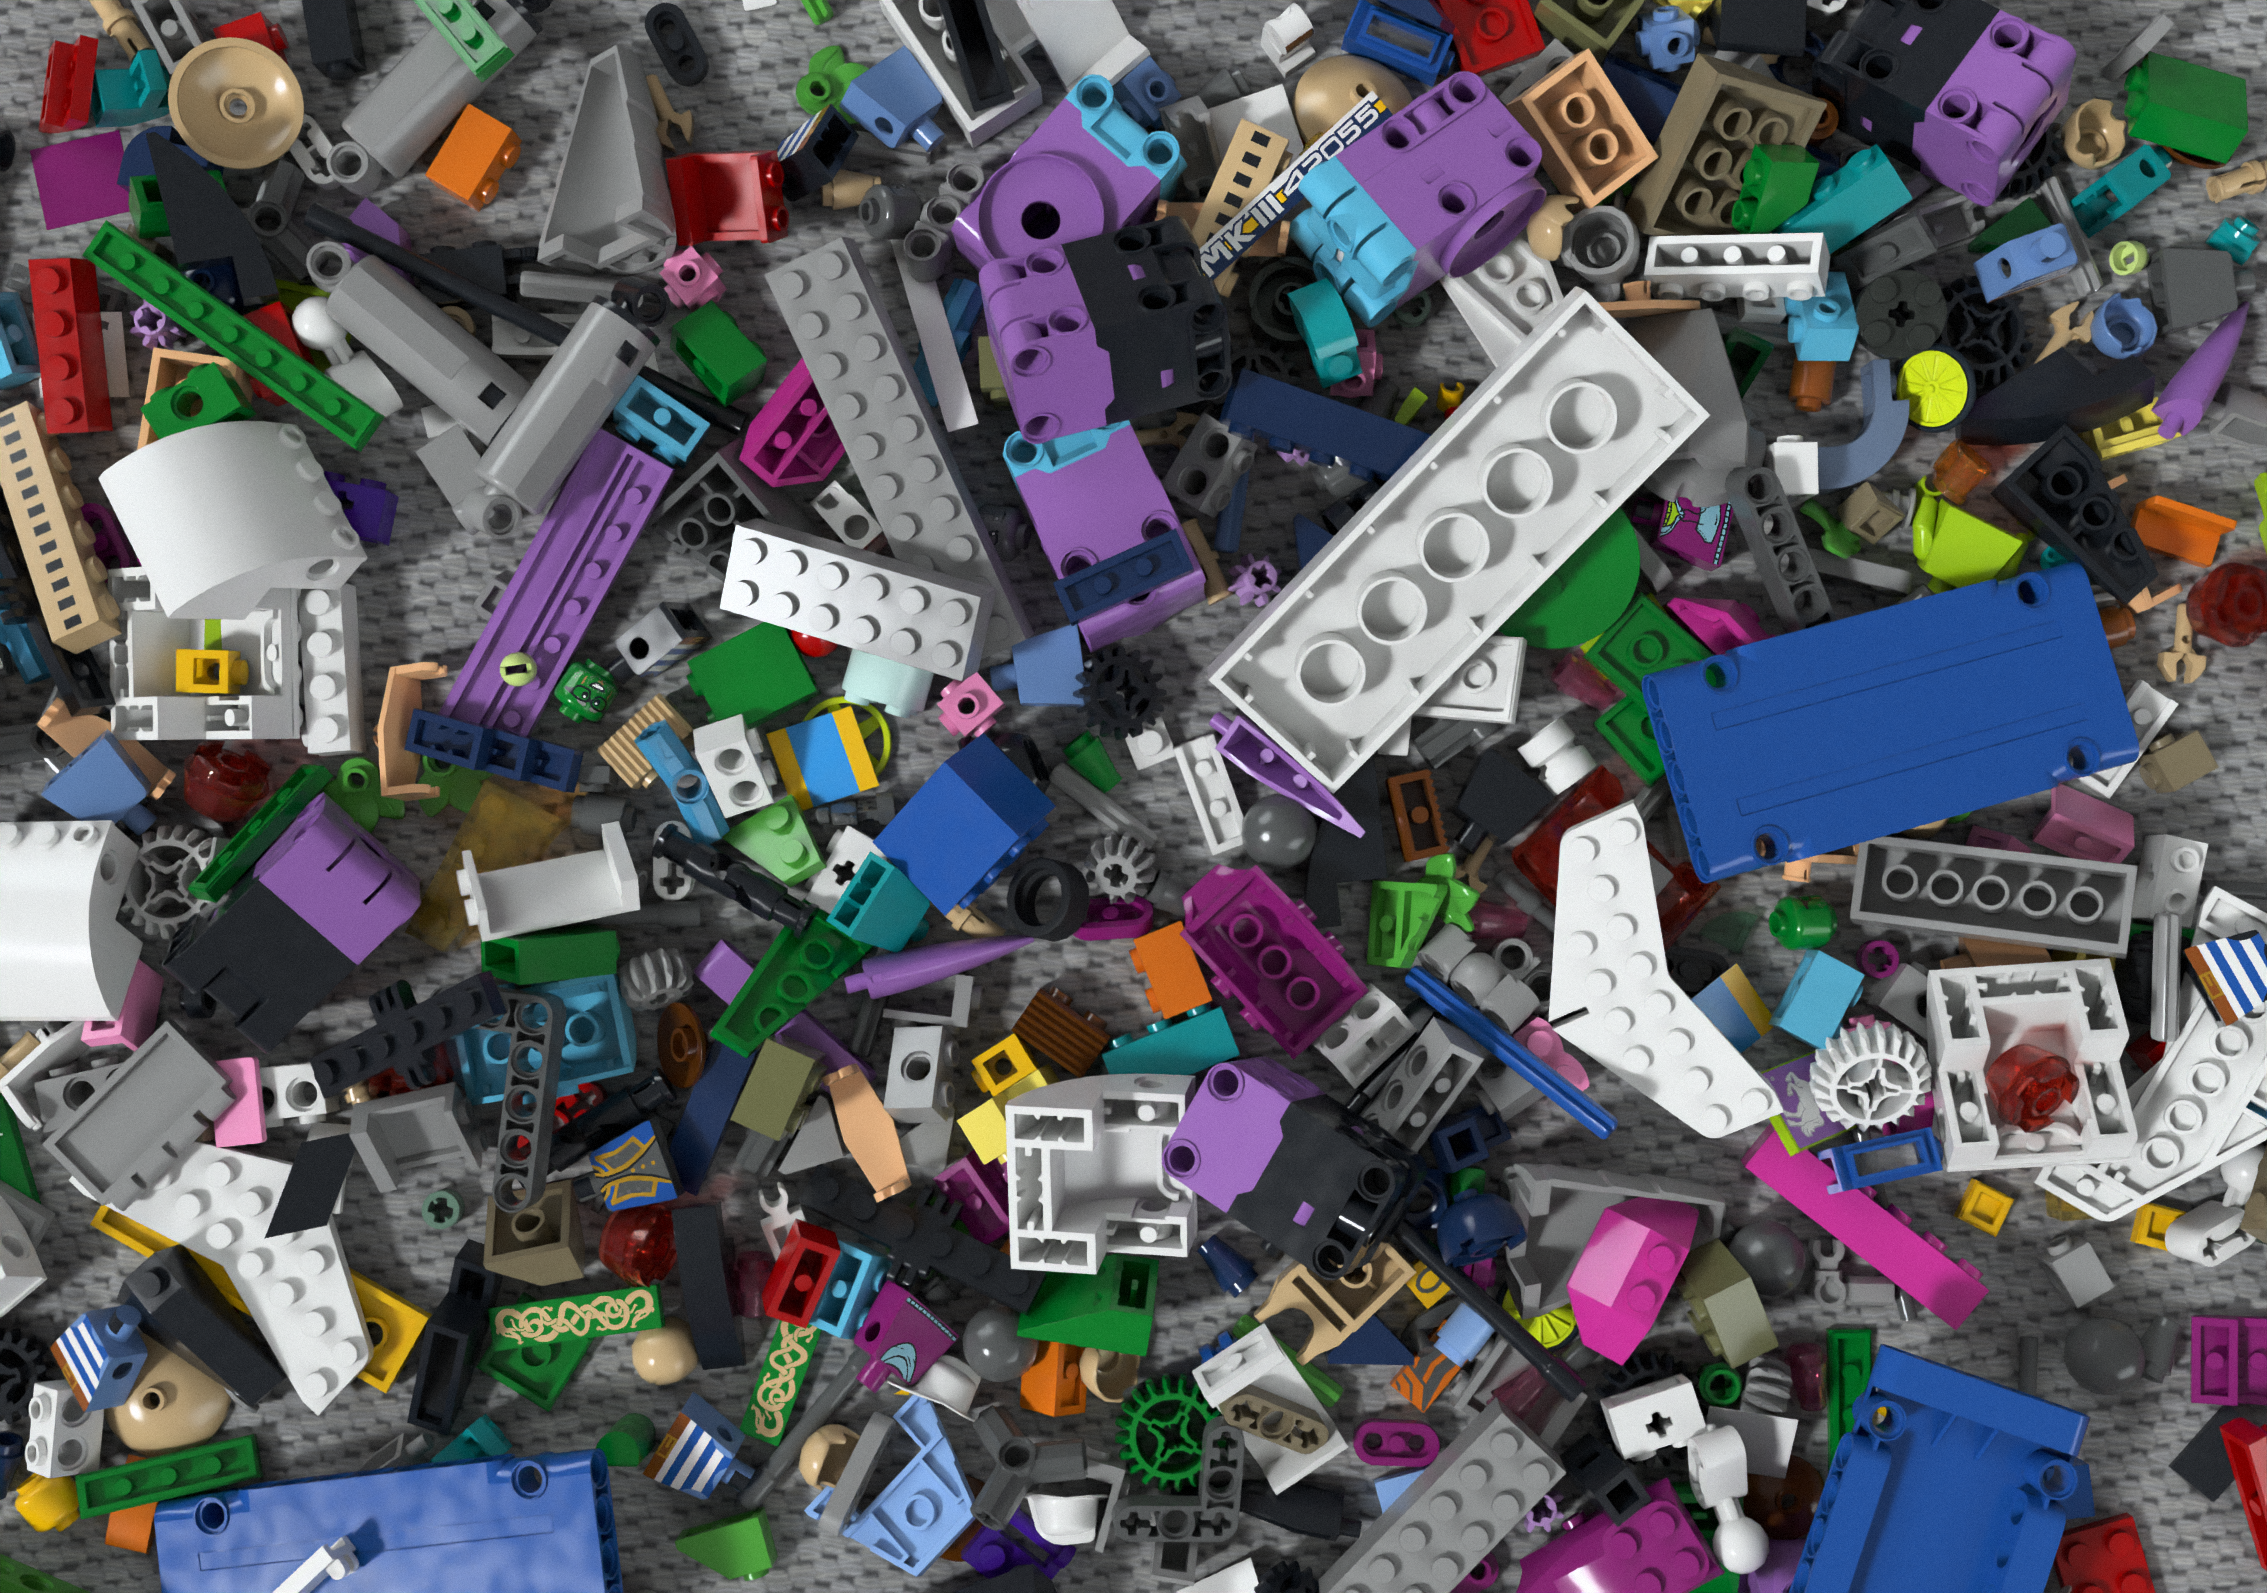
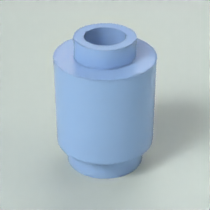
[1433,1302,1495,1368]

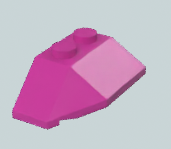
[739,358,846,487]
[1662,597,1776,655]
[1566,1197,1700,1366]

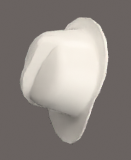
[885,1355,981,1422]
[1023,1493,1109,1545]

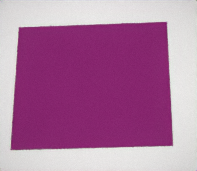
[30,130,130,230]

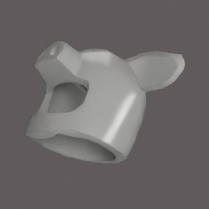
[1556,190,1640,302]

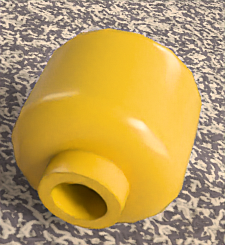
[14,1473,80,1533]

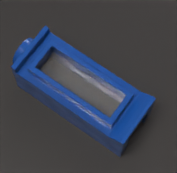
[1341,0,1456,87]
[1817,1127,1943,1195]

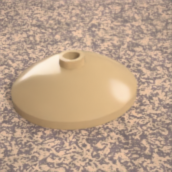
[168,37,304,170]
[1292,55,1413,147]
[104,1333,231,1457]

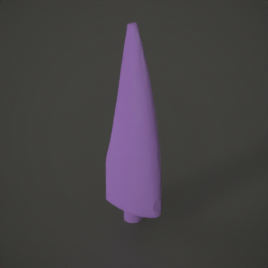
[2151,301,2250,439]
[1209,711,1366,838]
[844,934,1034,1000]

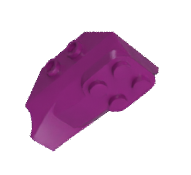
[1180,864,1369,1060]
[1516,1478,1725,1593]

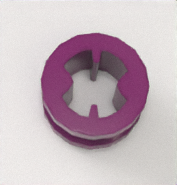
[1855,940,1899,978]

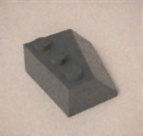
[644,437,823,583]

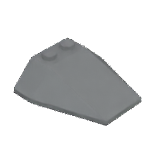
[1625,308,1750,471]

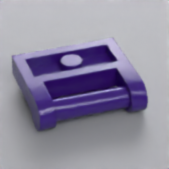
[961,1504,1076,1580]

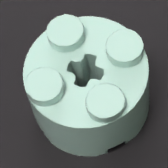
[841,648,934,718]

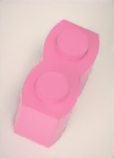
[1510,1015,1589,1091]

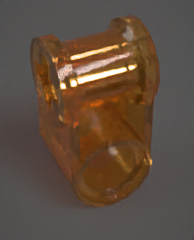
[1932,438,1992,505]

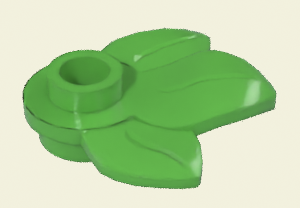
[796,46,869,125]
[1800,498,1861,559]
[417,755,494,817]
[320,757,406,834]
[1416,853,1480,933]

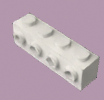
[1644,233,1830,302]
[297,582,367,756]

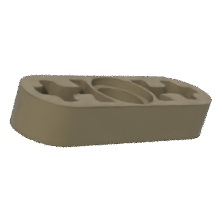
[1218,1384,1329,1454]

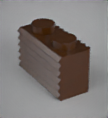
[1385,769,1450,862]
[1011,985,1111,1078]

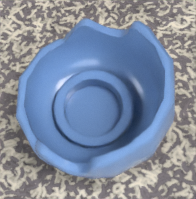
[2090,293,2158,360]

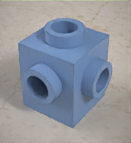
[1635,5,1700,72]
[1113,56,1182,130]

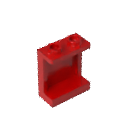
[665,150,789,246]

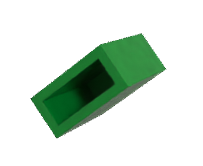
[2124,51,2249,164]
[686,622,822,729]
[481,925,620,985]

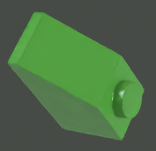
[675,1507,778,1581]

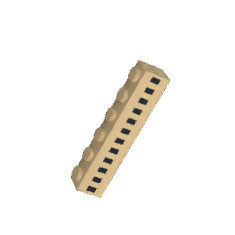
[1191,118,1293,298]
[0,401,122,654]

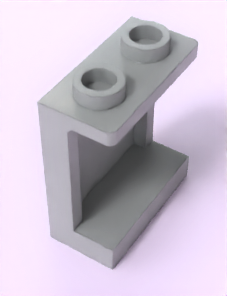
[349,1082,488,1193]
[1449,1331,1588,1448]

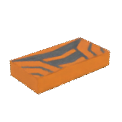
[1389,1319,1468,1413]

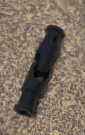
[652,823,819,939]
[518,1067,677,1190]

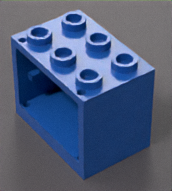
[873,733,1056,916]

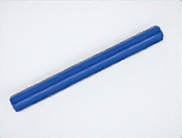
[1404,965,1618,1139]

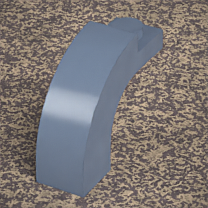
[1815,359,1909,496]

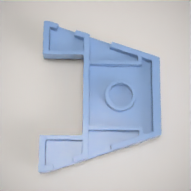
[804,1394,976,1577]

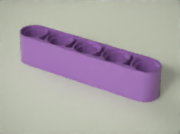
[694,938,877,1095]

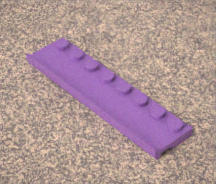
[439,428,676,736]

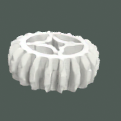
[120,825,213,939]
[1809,1020,1932,1133]

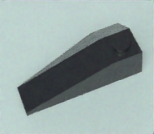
[1990,424,2159,605]
[117,1244,287,1406]

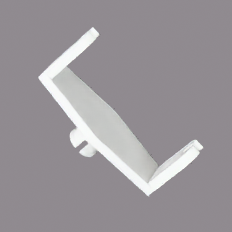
[0,1021,90,1132]

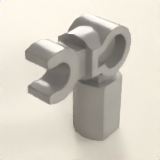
[1807,1238,1895,1309]

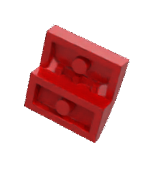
[38,35,99,134]

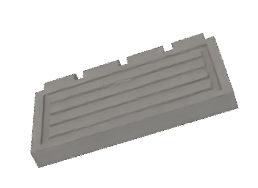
[42,1020,237,1211]

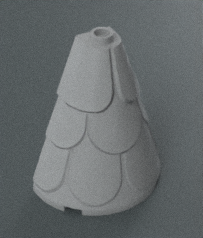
[537,45,677,276]
[1497,1163,1727,1320]

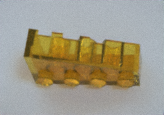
[405,780,571,952]

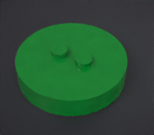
[1497,506,1640,649]

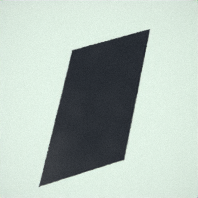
[264,1133,356,1239]

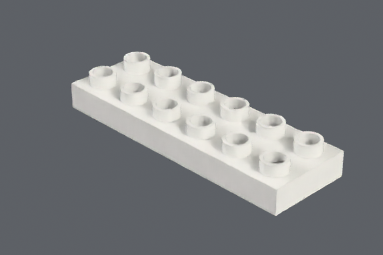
[1207,286,1710,794]

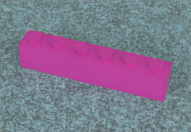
[1740,1122,1990,1330]

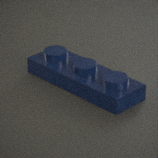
[1053,528,1194,626]

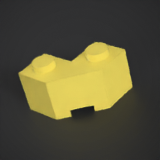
[957,1064,1060,1165]

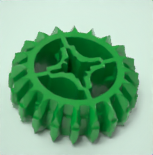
[1115,1373,1228,1492]

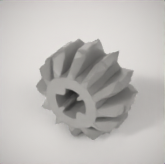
[1084,831,1157,904]
[619,948,694,1012]
[1731,1354,1793,1417]

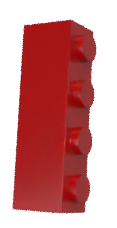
[28,258,113,434]

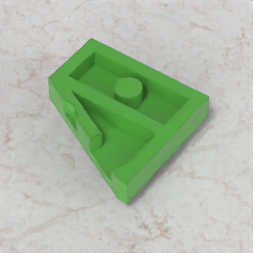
[723,794,827,888]
[1366,880,1448,968]

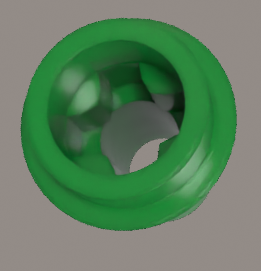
[1062,730,1122,793]
[1697,1363,1742,1407]

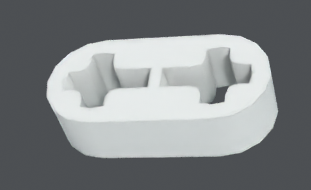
[289,114,341,190]
[653,820,695,901]

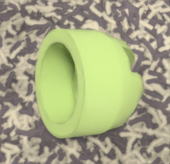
[2109,240,2150,275]
[500,652,537,687]

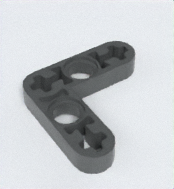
[1111,1416,1245,1542]

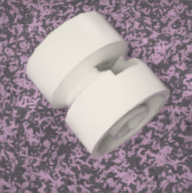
[1517,716,1597,796]

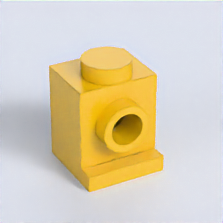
[176,649,249,694]
[971,1033,1041,1097]

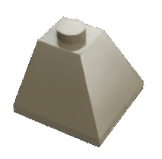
[483,1179,585,1286]

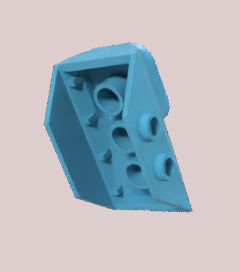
[445,974,637,1106]

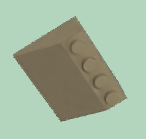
[1624,53,1827,236]

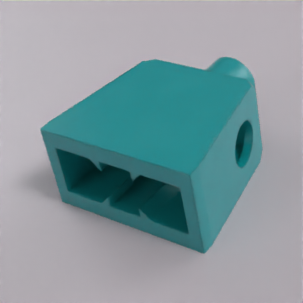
[2069,144,2172,238]
[826,851,930,953]

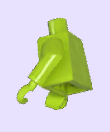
[1912,475,2036,594]

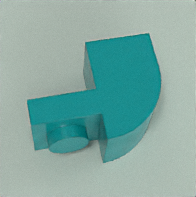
[90,49,170,128]
[1287,278,1363,389]
[428,1413,513,1463]

